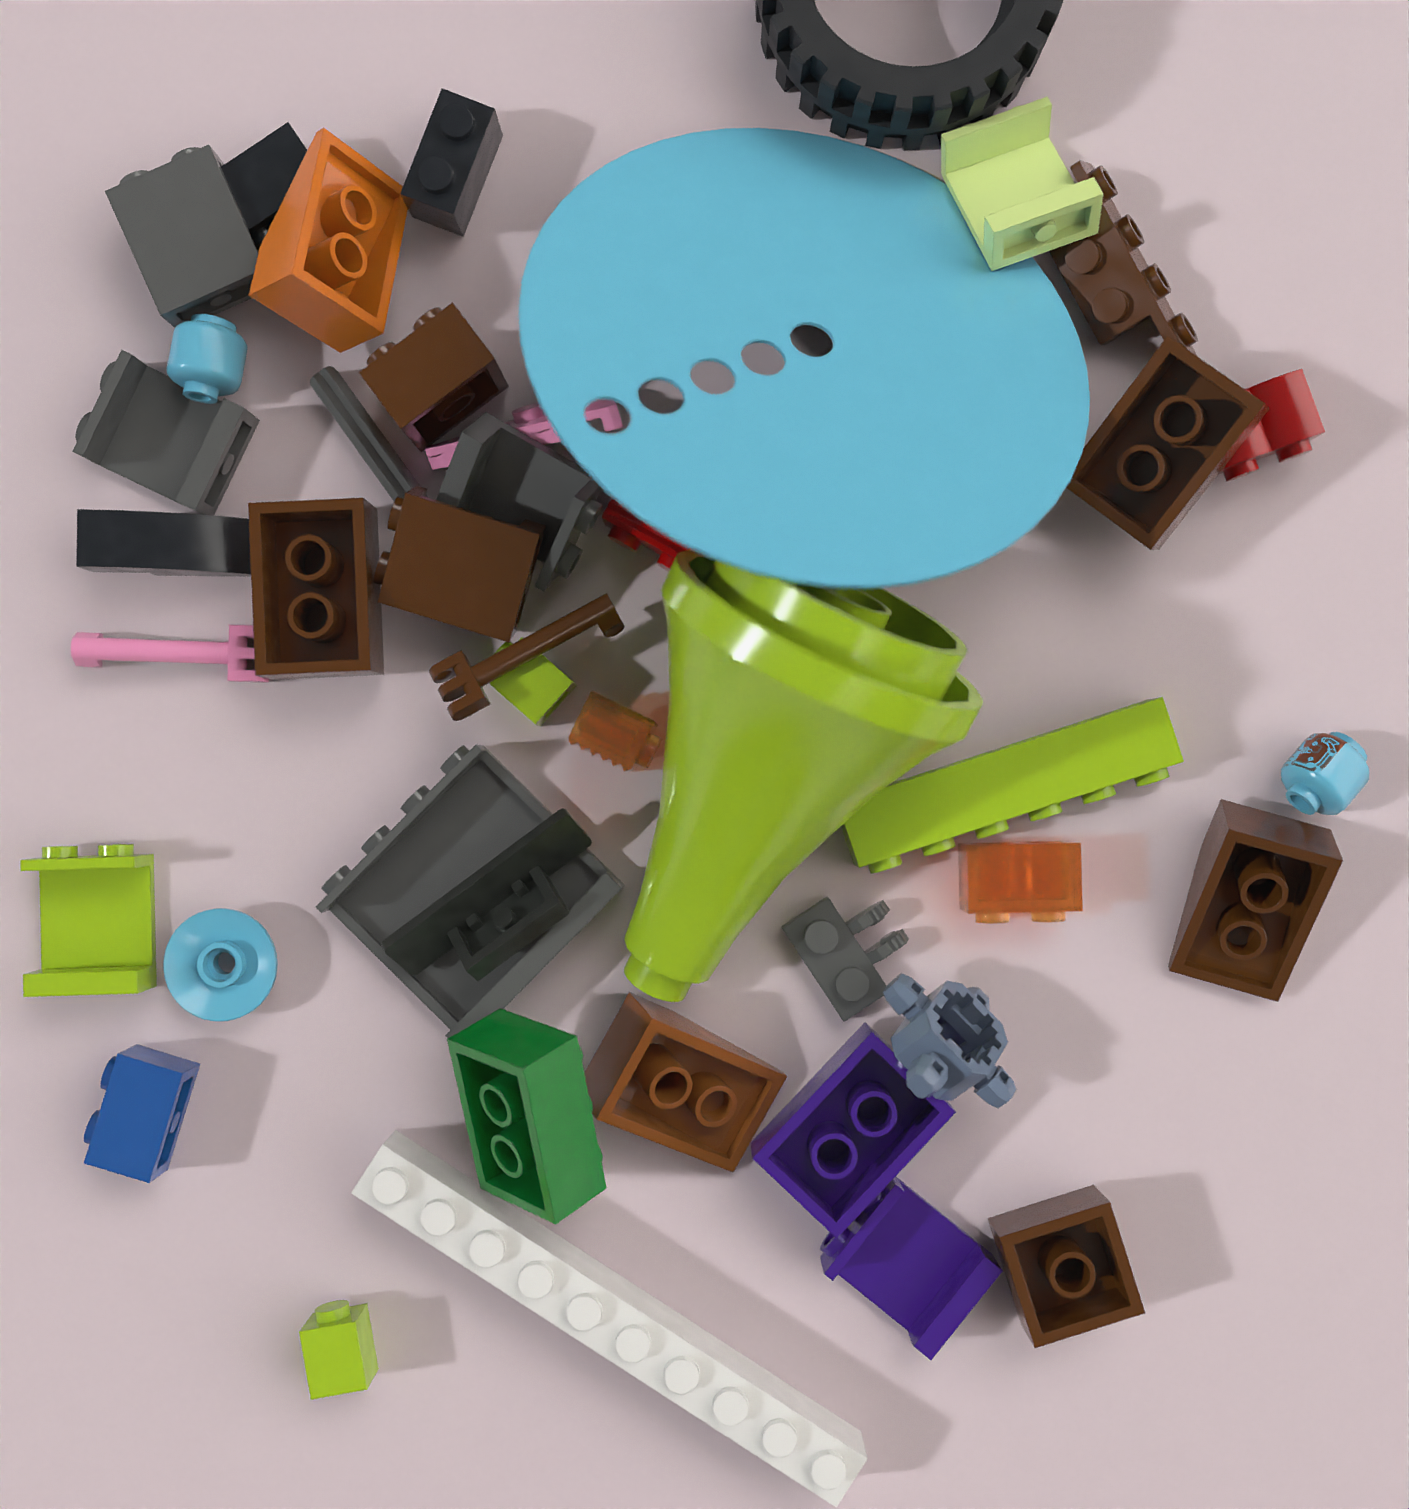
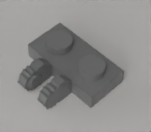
[781,896,909,1022]

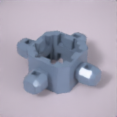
[883,973,1017,1108]

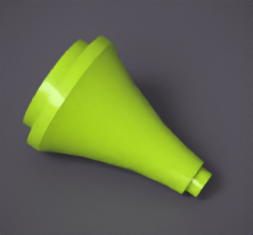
[624,550,983,1002]

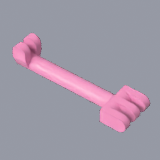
[71,625,269,683]

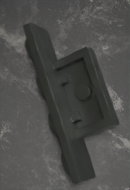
[381,808,592,981]

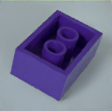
[750,1022,956,1239]

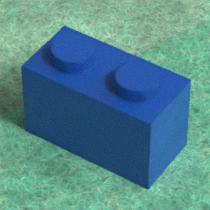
[84,1044,201,1183]

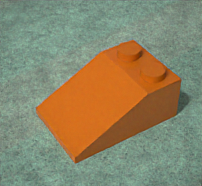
[249,128,408,353]

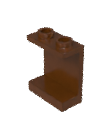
[374,485,547,643]

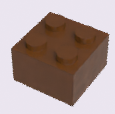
[359,302,509,452]
[987,1185,1145,1348]

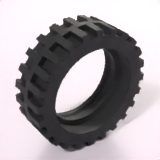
[755,0,1064,151]

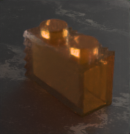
[568,690,663,772]

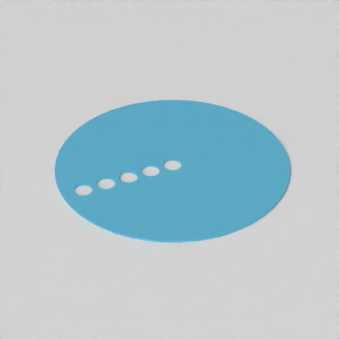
[518,128,1090,589]

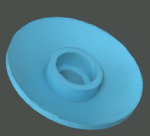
[163,908,278,1022]

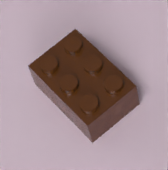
[1066,336,1270,550]
[248,498,384,680]

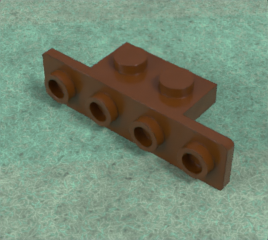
[1049,160,1198,356]

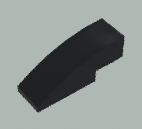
[76,509,251,577]

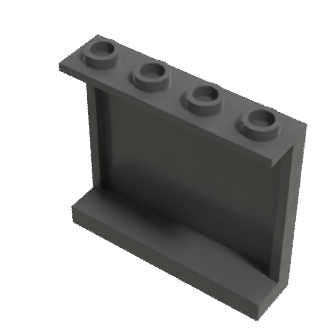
[316,744,624,1038]

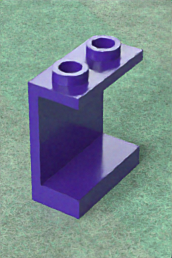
[820,1177,1003,1360]

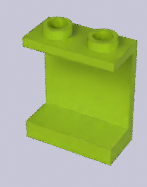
[20,844,157,997]

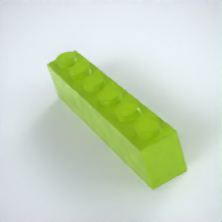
[841,697,1184,874]

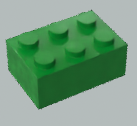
[447,1008,607,1225]

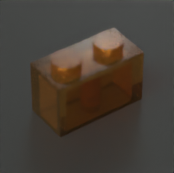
[958,841,1083,924]

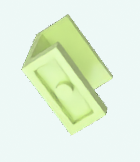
[941,97,1103,271]

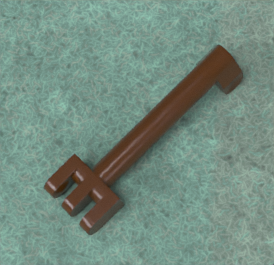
[429,593,625,721]

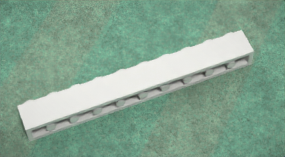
[351,1130,868,1508]

